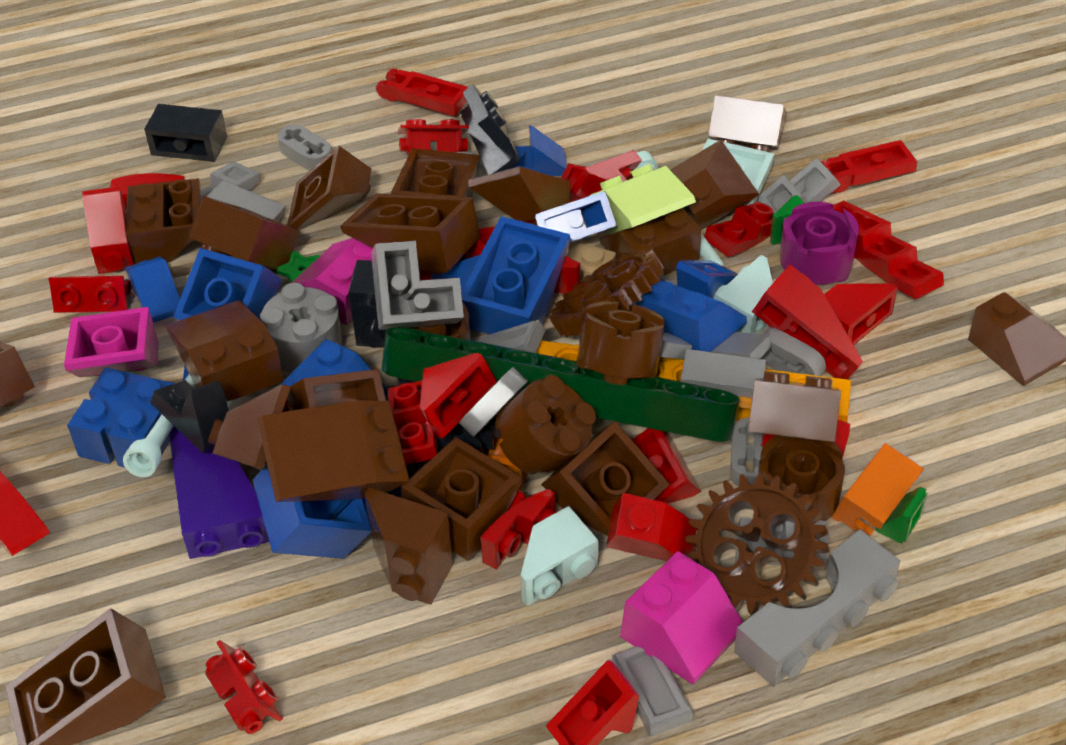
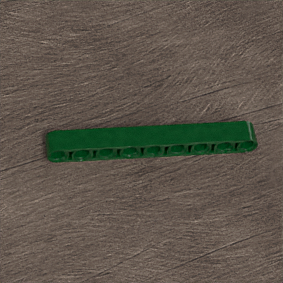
[381,327,740,442]

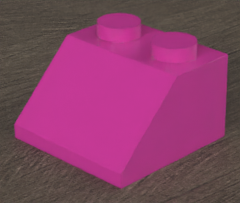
[292,238,373,326]
[64,307,159,378]
[620,551,743,685]

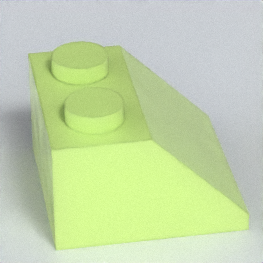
[591,164,696,235]

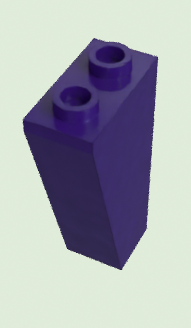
[169,426,269,559]

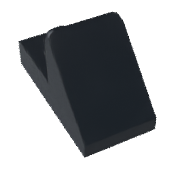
[150,380,229,453]

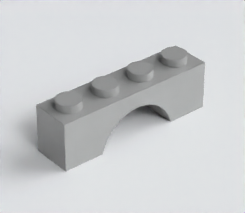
[734,529,900,687]

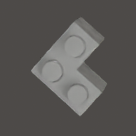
[371,241,464,330]

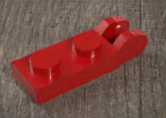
[375,68,468,116]
[820,140,918,194]

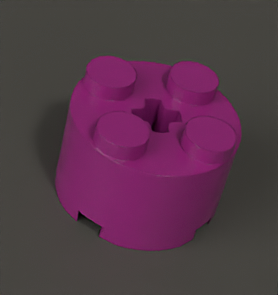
[780,202,859,285]

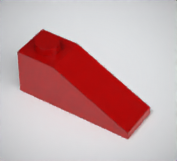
[751,264,863,380]

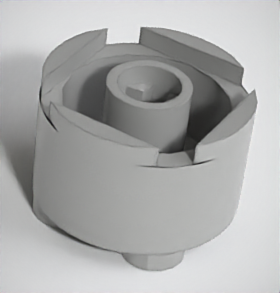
[260,283,343,373]

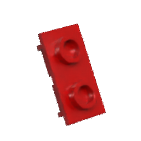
[397,119,469,155]
[49,276,131,313]
[205,640,283,734]

